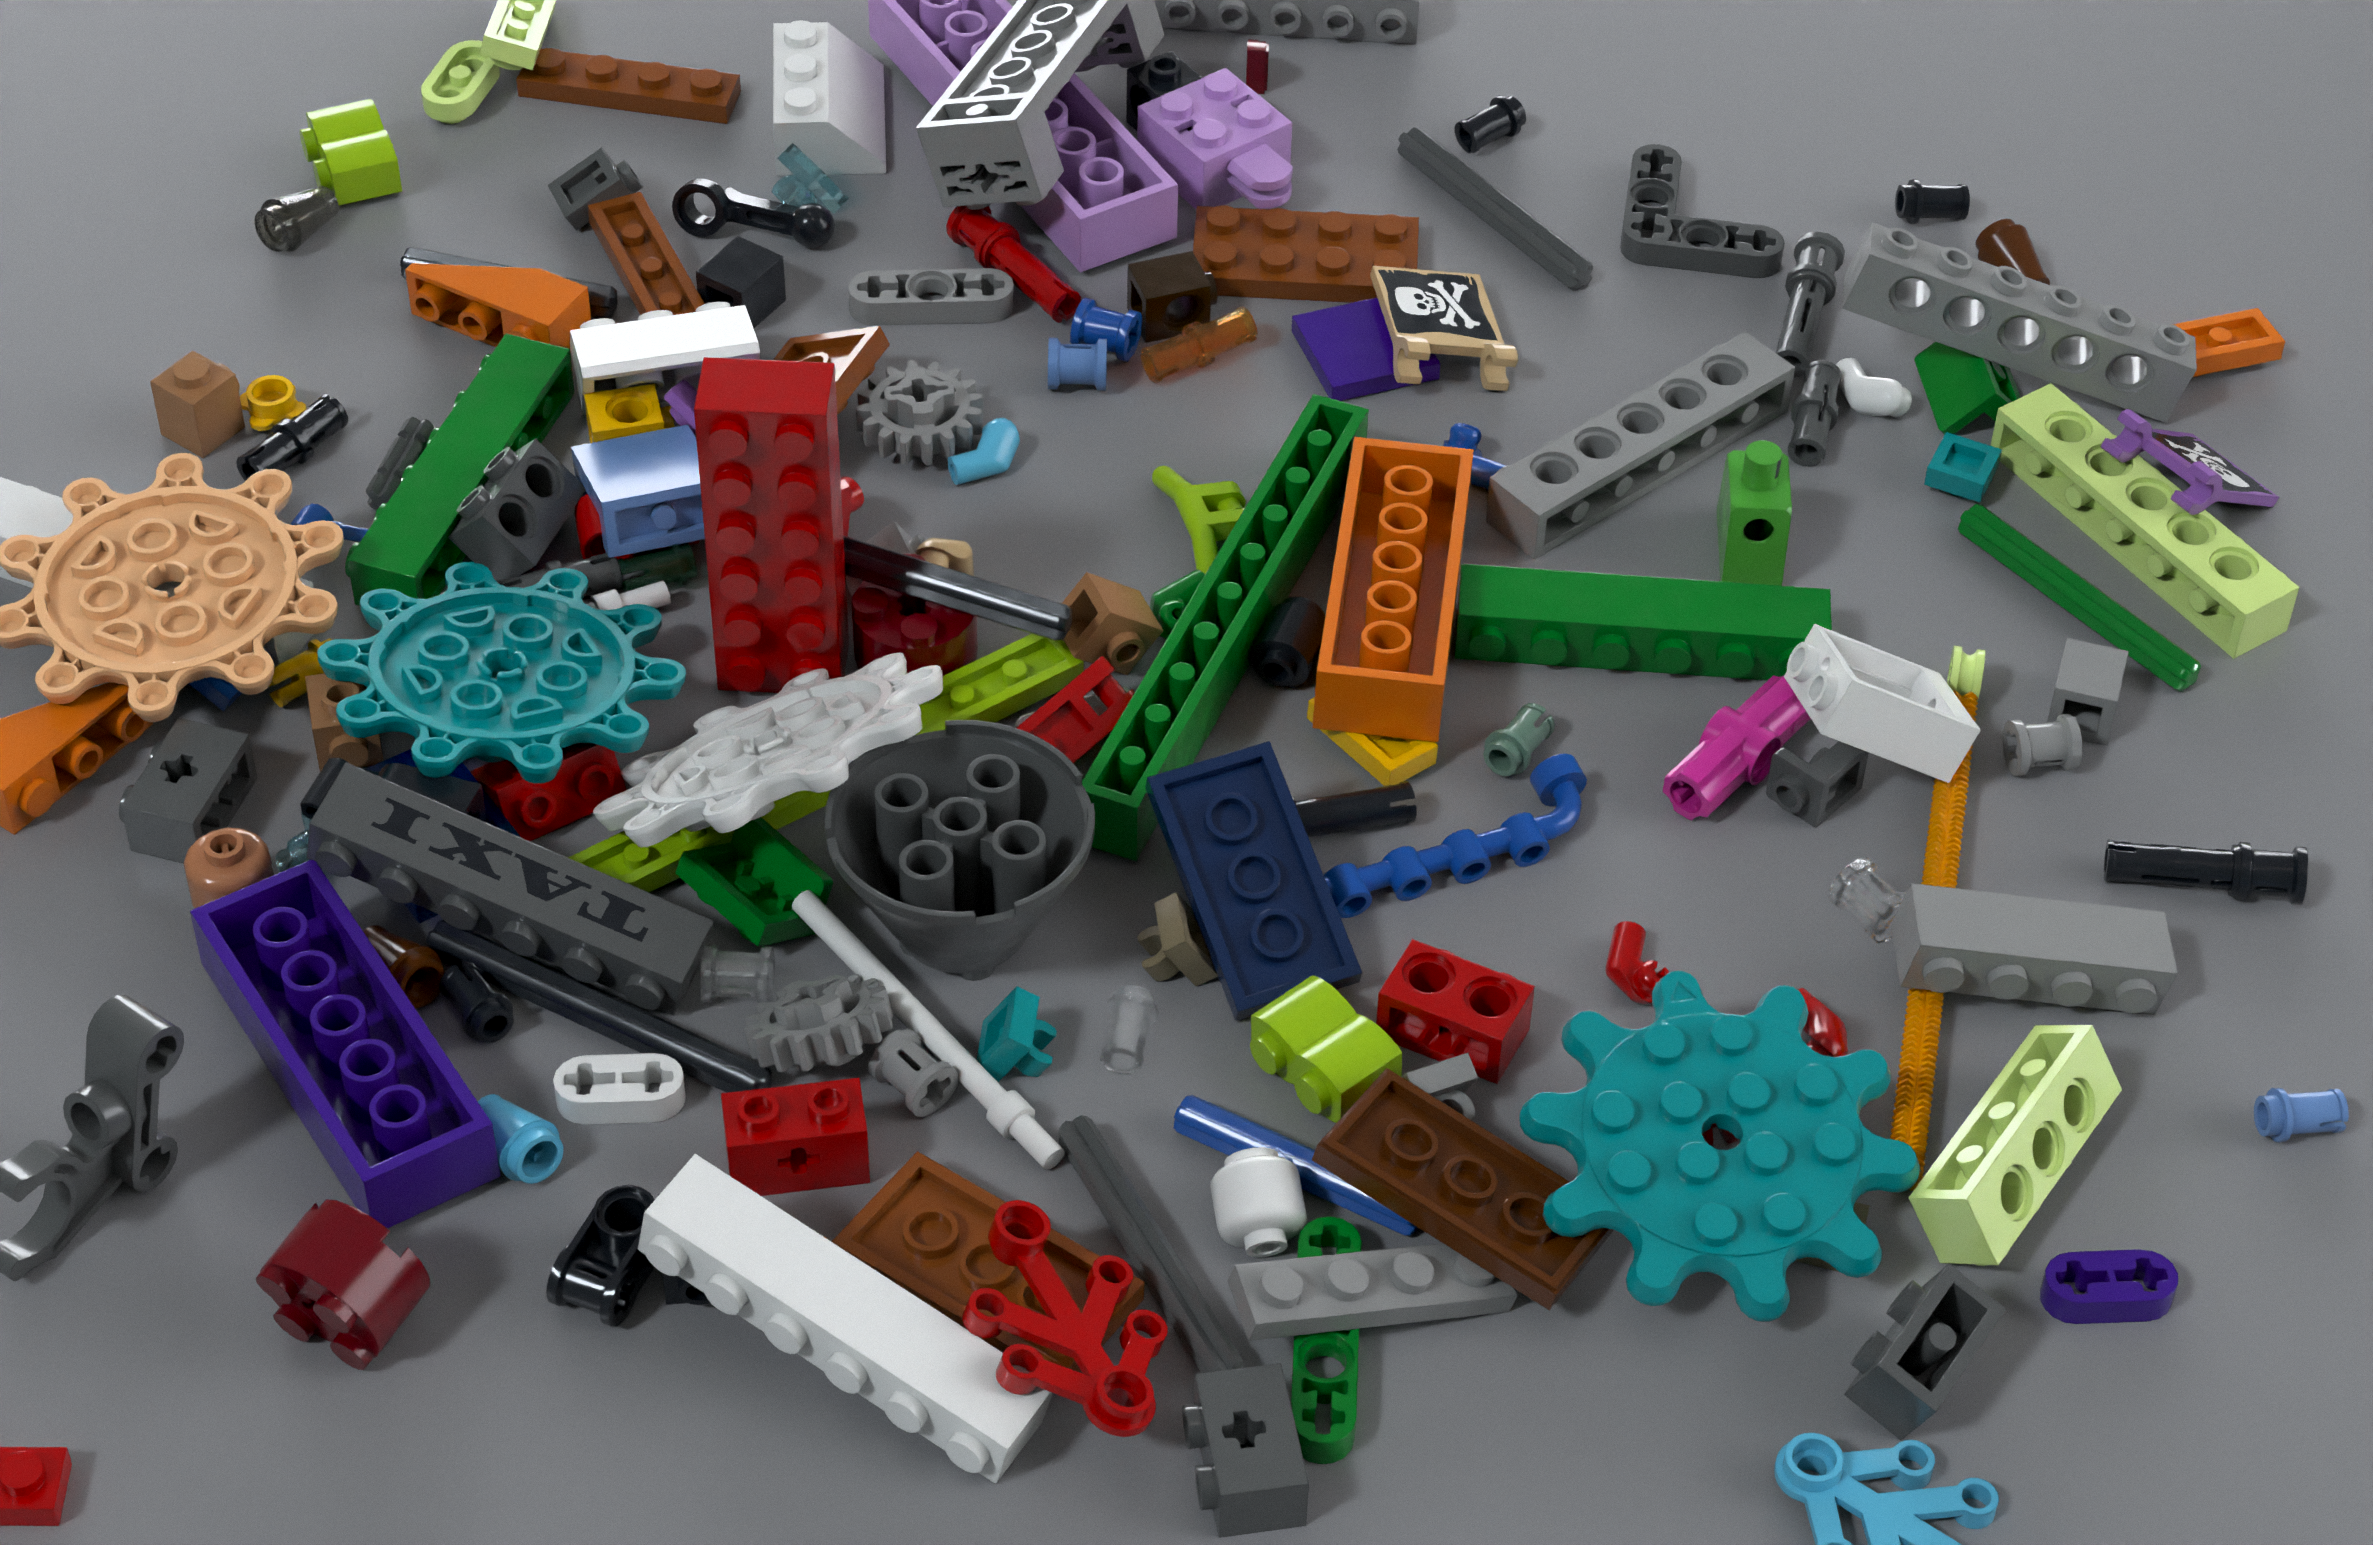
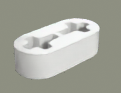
[553,1053,686,1125]

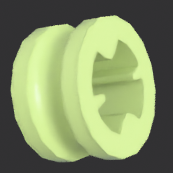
[1947,646,1985,702]

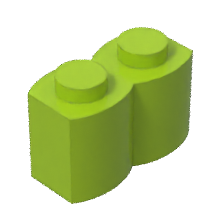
[299,98,402,206]
[1250,975,1402,1123]

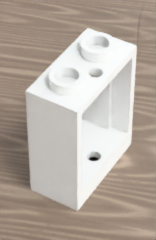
[1784,624,1981,783]

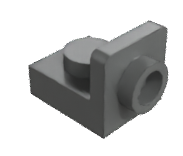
[548,147,643,231]
[1766,741,1869,828]

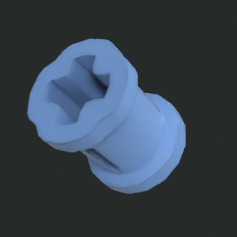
[1048,337,1107,391]

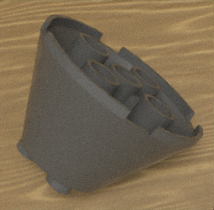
[825,720,1095,981]

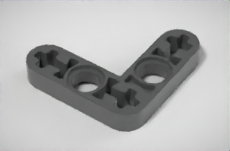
[1620,144,1785,278]

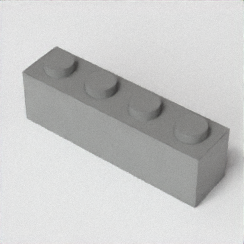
[1891,883,2178,1015]

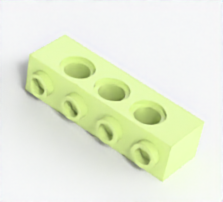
[1908,1025,2122,1266]

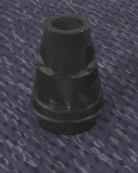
[254,186,339,252]

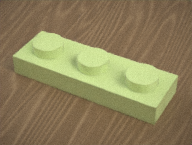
[479,0,556,70]

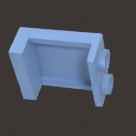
[571,424,705,558]

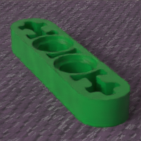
[1291,1216,1362,1464]

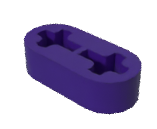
[2040,1249,2178,1324]

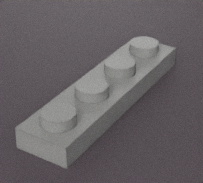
[1228,1243,1518,1341]

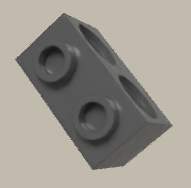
[448,438,586,580]

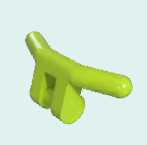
[1152,465,1246,574]

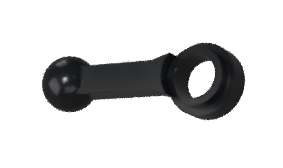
[672,178,835,248]

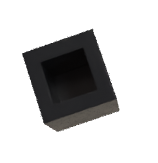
[696,236,786,328]

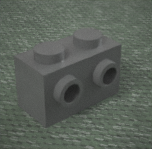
[1844,1263,2006,1440]

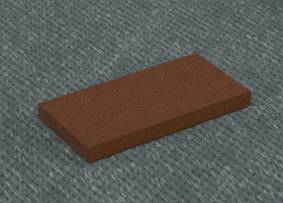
[1312,1068,1614,1311]

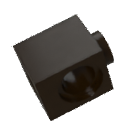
[1127,251,1218,343]

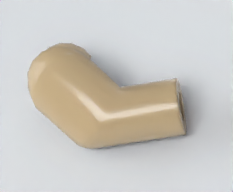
[915,538,974,576]

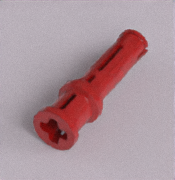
[946,206,1081,323]

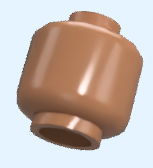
[184,827,274,908]

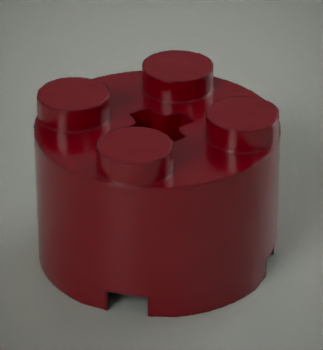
[851,553,978,676]
[255,1199,431,1370]

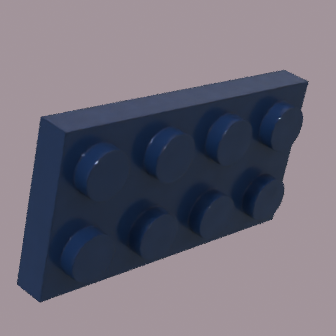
[1145,741,1362,1021]

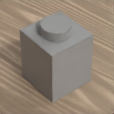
[2047,638,2129,746]

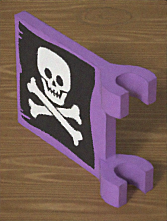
[2100,409,2279,515]

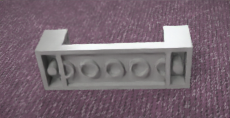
[916,0,1165,209]

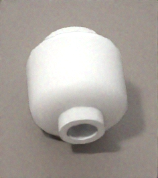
[1210,1147,1307,1257]

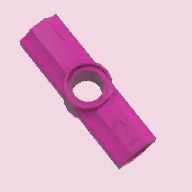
[1663,675,1811,821]

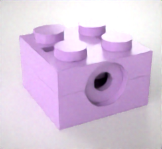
[1137,68,1293,209]

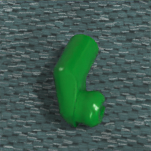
[1150,569,1205,639]

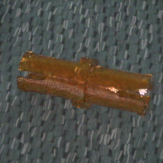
[1140,306,1258,383]

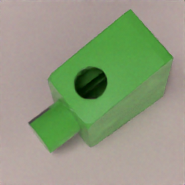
[1716,440,1792,586]

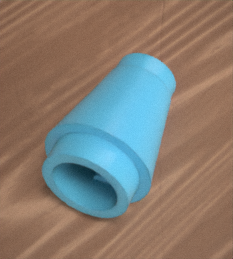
[478,1094,564,1184]

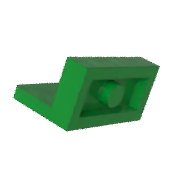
[1914,342,2021,435]

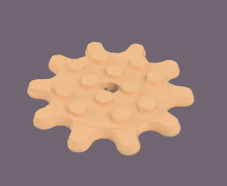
[0,453,344,722]

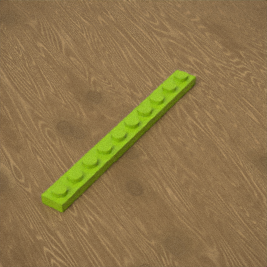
[568,634,1084,893]

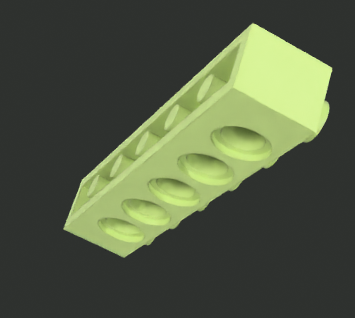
[1990,383,2299,659]

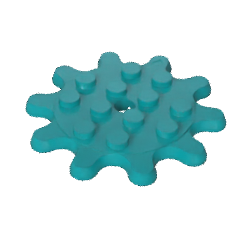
[317,562,686,783]
[1519,971,1920,1322]

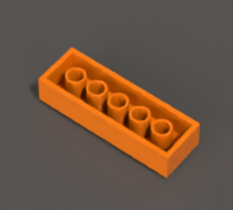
[1312,437,1474,742]

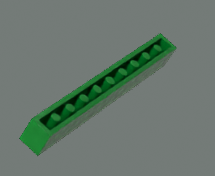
[1082,393,1369,861]

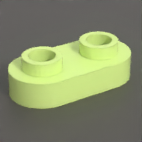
[421,40,500,124]

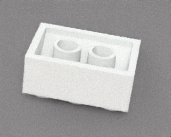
[773,20,886,176]
[570,302,760,415]

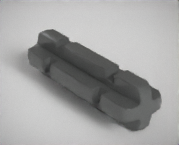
[366,417,434,510]

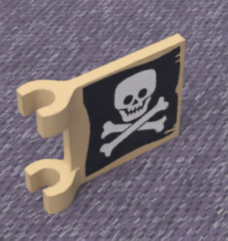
[1370,266,1518,391]

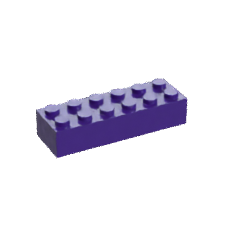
[190,860,501,1228]

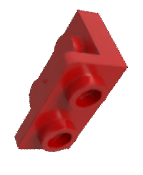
[467,743,627,841]

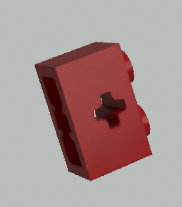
[721,1077,870,1196]

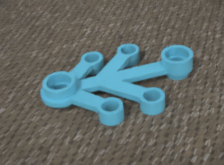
[1774,1433,1999,1545]

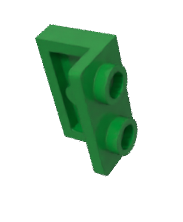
[675,817,833,946]

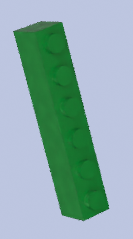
[345,333,575,606]
[1455,564,1832,681]

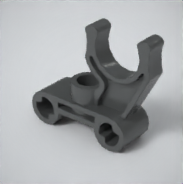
[0,994,184,1281]

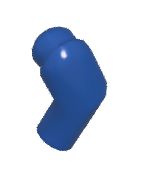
[1443,423,1507,490]

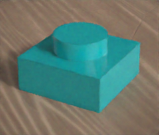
[1924,432,2002,502]

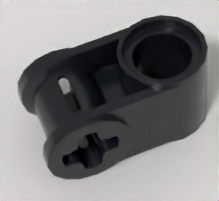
[546,1185,655,1327]

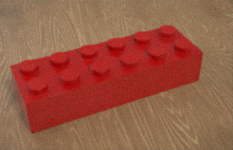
[694,357,849,693]

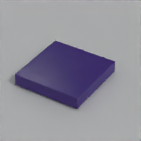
[1291,298,1441,401]

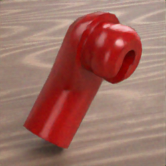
[1605,921,1669,1004]
[1798,988,1848,1057]

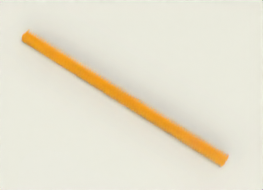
[1890,690,1978,1191]

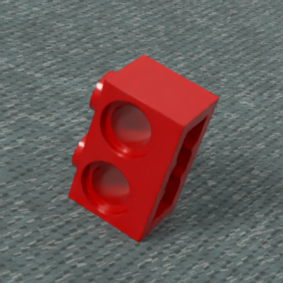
[1376,939,1535,1084]

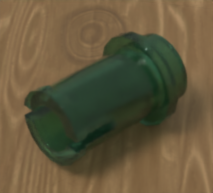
[617,543,698,592]

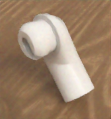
[1836,358,1912,418]

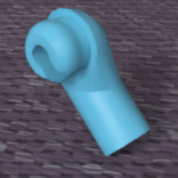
[948,418,1020,485]

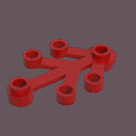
[962,1200,1168,1437]

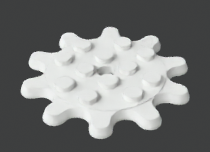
[593,653,943,848]

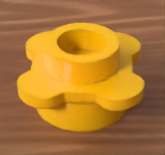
[240,375,306,431]

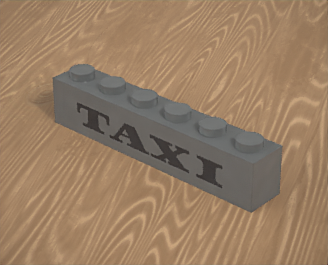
[307,762,714,1016]

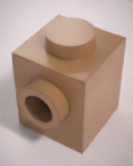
[150,350,245,458]
[1062,572,1164,675]
[305,673,384,772]

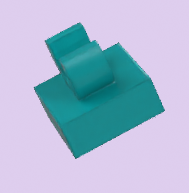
[976,986,1057,1082]

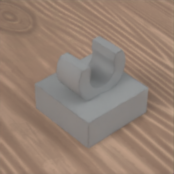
[1402,1053,1478,1121]

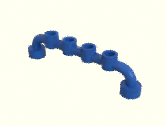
[1324,754,1587,918]

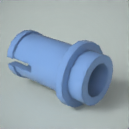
[2254,1088,2349,1142]

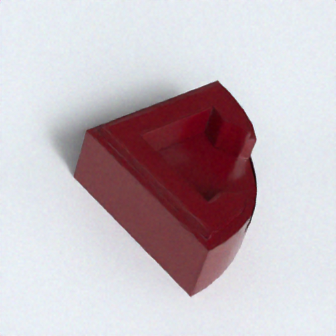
[1246,39,1269,94]

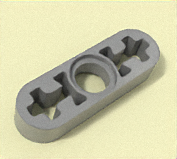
[848,268,1014,325]

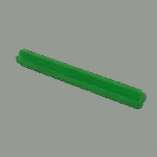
[1958,504,2201,692]

